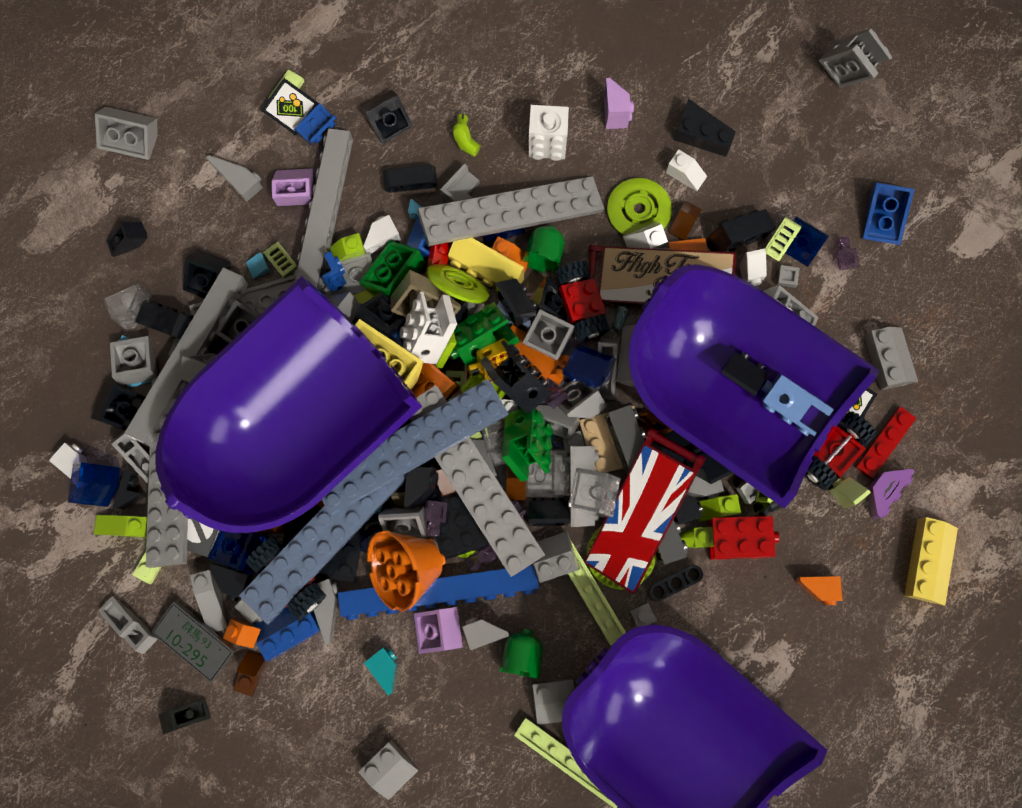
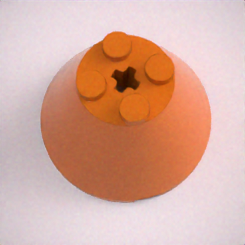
[367,531,445,612]

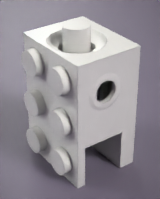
[529,105,569,161]
[400,292,457,364]

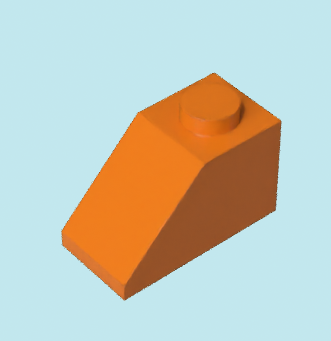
[492,237,528,273]
[795,576,842,605]
[223,617,261,648]

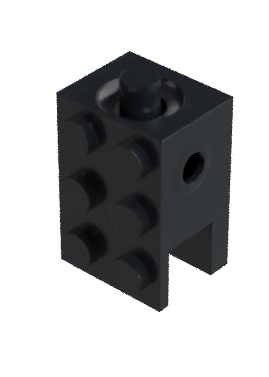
[480,340,552,414]

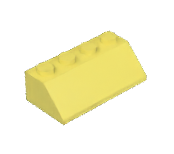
[448,238,524,288]
[356,319,424,390]
[904,517,958,606]

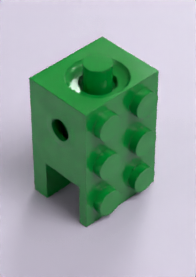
[451,302,520,369]
[501,408,553,482]

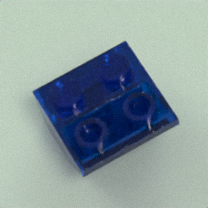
[562,345,616,388]

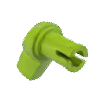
[452,114,481,157]

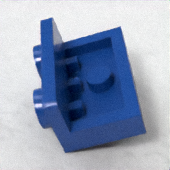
[294,103,337,145]
[322,251,347,292]

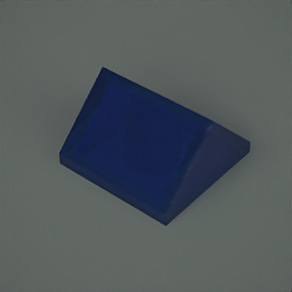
[779,216,829,267]

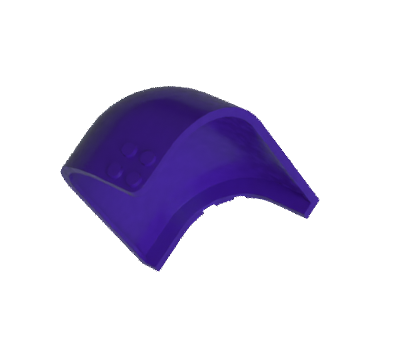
[629,265,879,509]
[155,276,422,533]
[562,625,828,808]

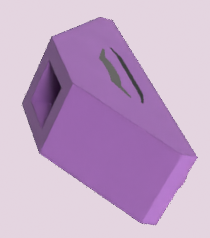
[867,469,915,519]

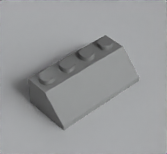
[570,446,599,527]

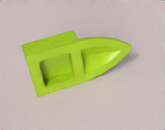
[679,527,714,548]

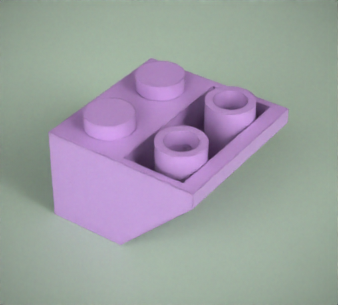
[272,169,314,206]

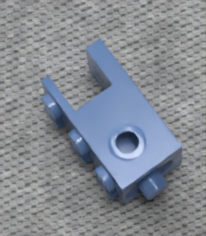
[760,373,834,436]

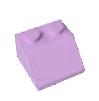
[603,78,634,129]
[414,607,463,654]

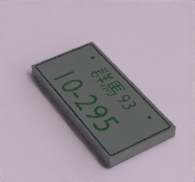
[151,600,236,683]

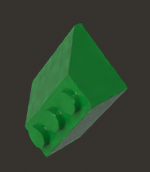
[359,241,426,299]

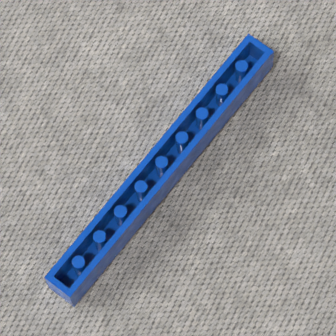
[338,565,539,620]

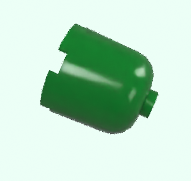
[523,225,565,273]
[499,629,543,679]

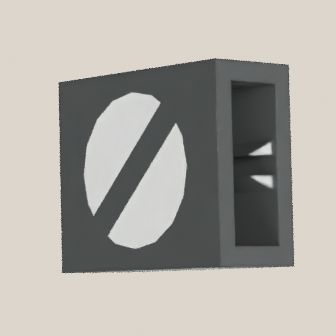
[187,518,223,558]

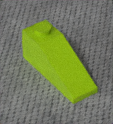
[94,515,147,538]

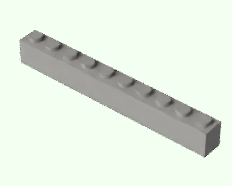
[294,128,353,292]
[125,268,248,448]

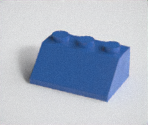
[253,607,321,662]

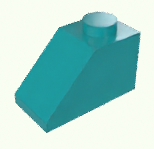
[364,647,398,696]

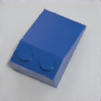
[862,182,915,245]

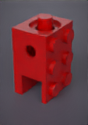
[707,516,779,560]

